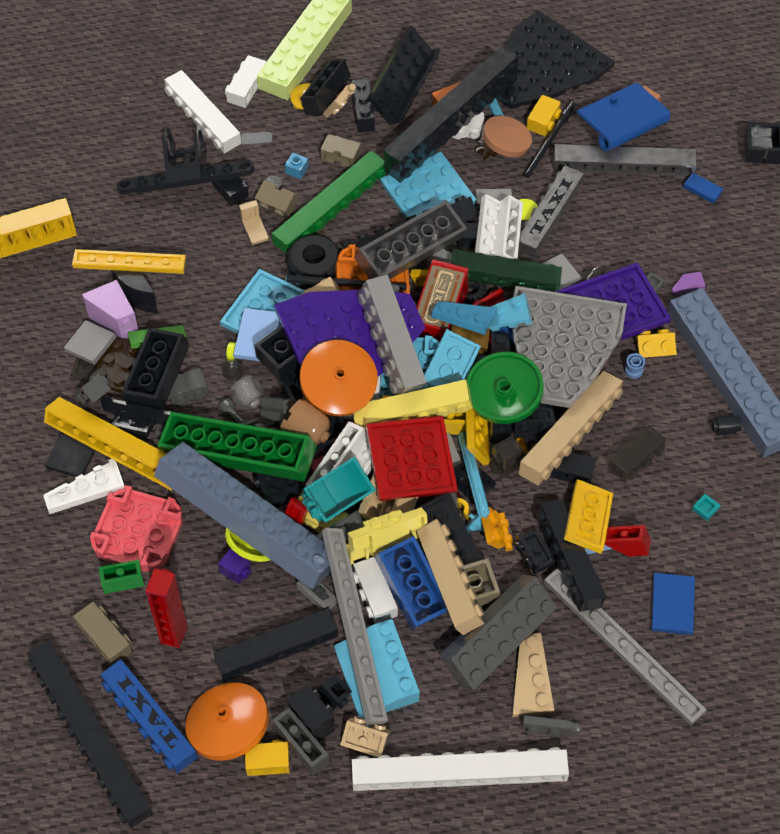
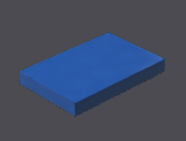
[651,573,695,635]

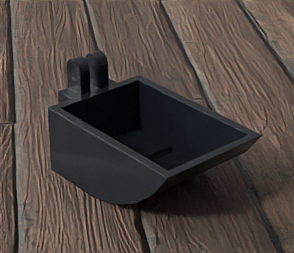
[111,270,158,313]
[512,403,555,450]

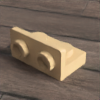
[340,716,391,757]

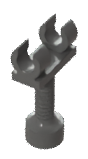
[219,399,265,428]

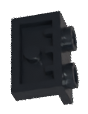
[454,461,496,504]

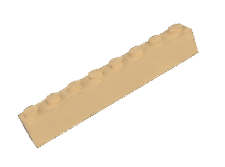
[519,371,623,486]

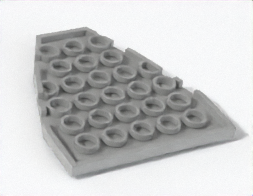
[511,286,627,408]

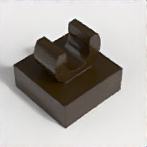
[475,137,498,160]

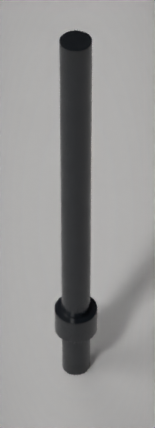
[523,101,576,178]

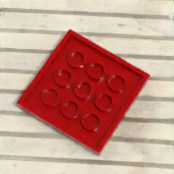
[365,416,458,501]

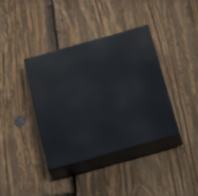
[45,434,96,478]

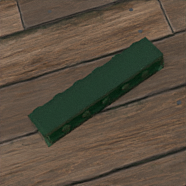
[450,249,562,292]

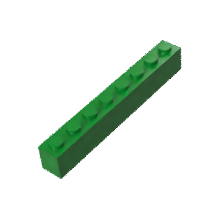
[272,151,386,255]

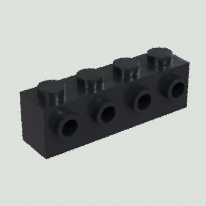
[300,59,351,116]

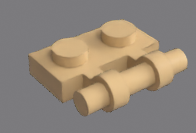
[323,84,356,118]

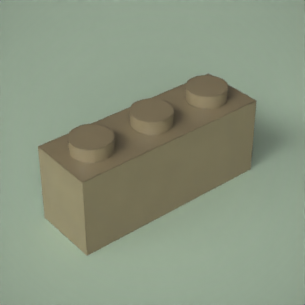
[73,602,132,666]

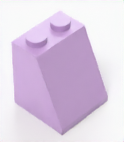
[82,280,138,339]

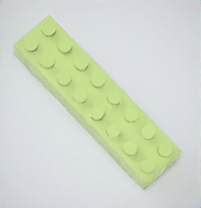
[257,0,352,100]

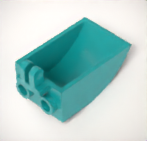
[301,456,376,524]

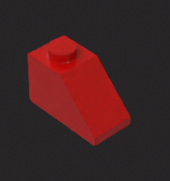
[605,525,651,557]

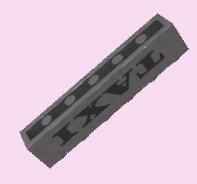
[518,166,584,259]

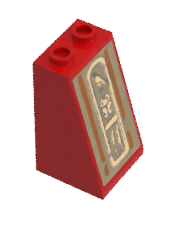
[417,259,469,341]

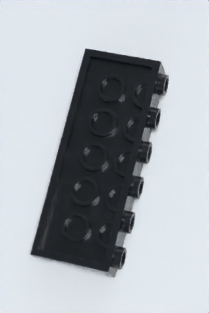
[367,26,441,125]

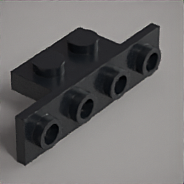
[100,396,170,438]

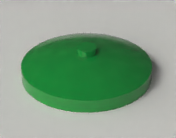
[466,352,544,424]

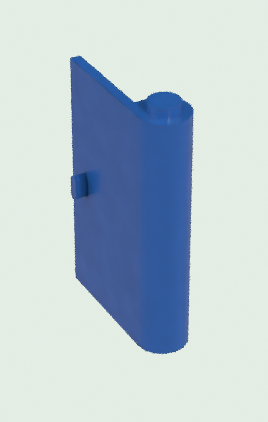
[577,82,670,152]

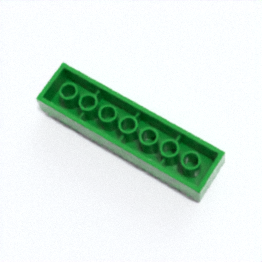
[158,412,317,482]

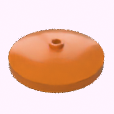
[299,340,378,416]
[185,683,269,761]

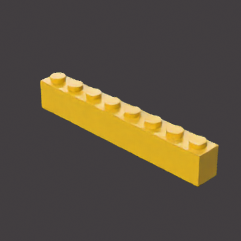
[44,397,173,491]

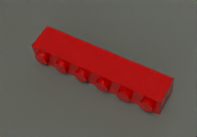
[145,568,188,649]

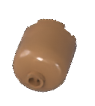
[280,399,330,446]

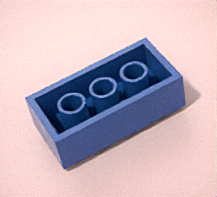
[374,536,448,630]

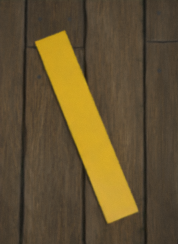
[72,249,186,274]

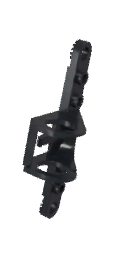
[116,124,255,195]

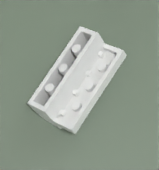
[475,194,523,270]
[306,421,373,486]

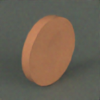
[482,116,532,157]

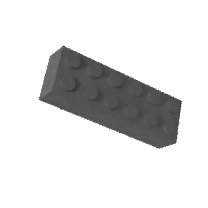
[439,575,557,690]

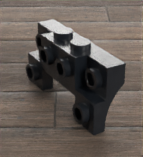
[253,426,304,508]

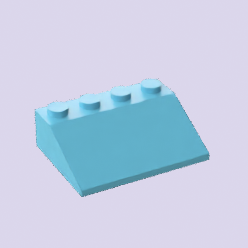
[334,619,420,718]

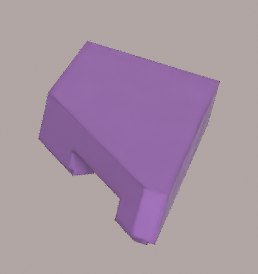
[671,272,706,295]

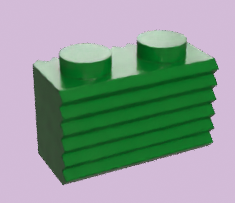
[99,559,144,594]

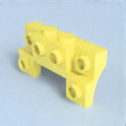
[346,508,427,565]

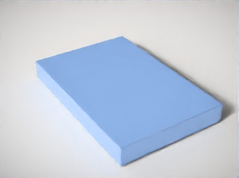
[234,308,280,361]

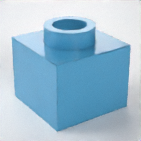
[285,153,309,179]

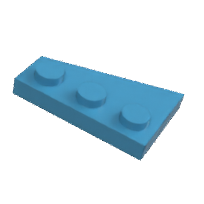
[431,301,498,335]

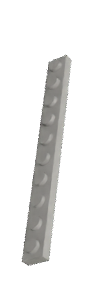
[322,528,388,724]
[544,568,707,725]

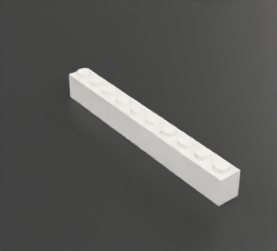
[352,747,569,791]

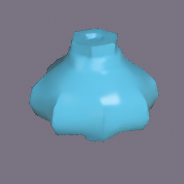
[466,512,484,532]

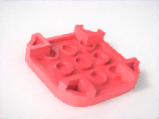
[90,486,183,572]

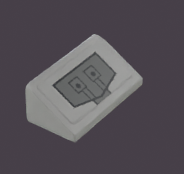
[296,581,338,610]

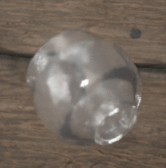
[230,374,264,410]

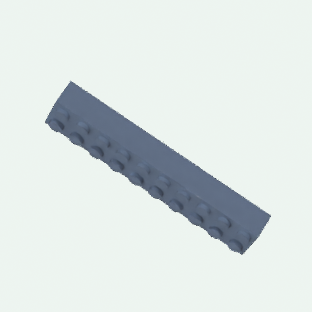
[668,288,780,458]
[154,442,331,590]

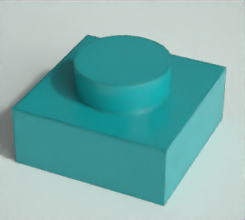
[692,494,721,522]

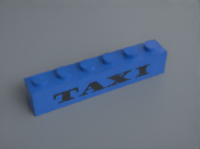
[100,660,197,774]

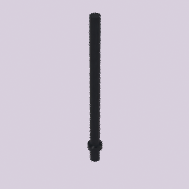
[286,274,407,291]

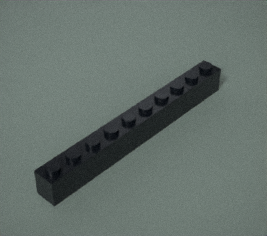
[27,640,153,829]

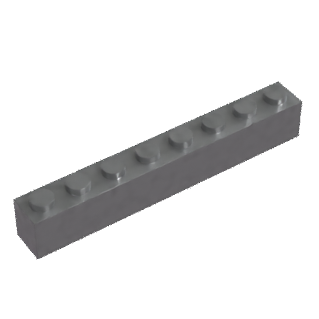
[553,144,696,176]

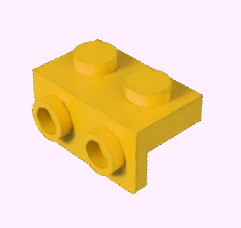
[635,329,677,358]

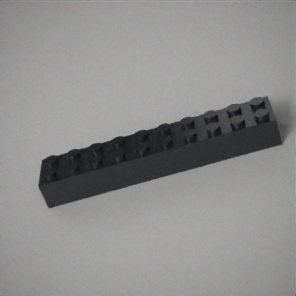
[384,46,518,183]

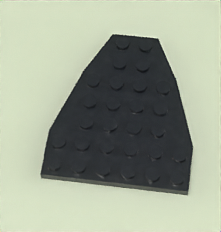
[496,10,615,109]

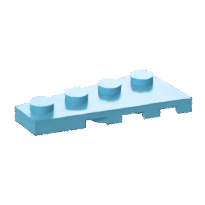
[489,293,532,332]

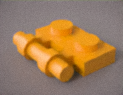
[481,507,513,551]

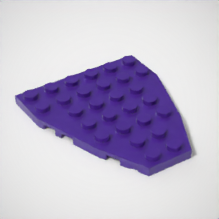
[274,290,426,377]

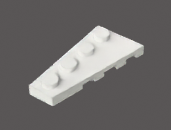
[44,459,124,514]

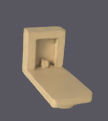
[239,200,269,245]

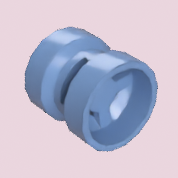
[625,353,645,379]

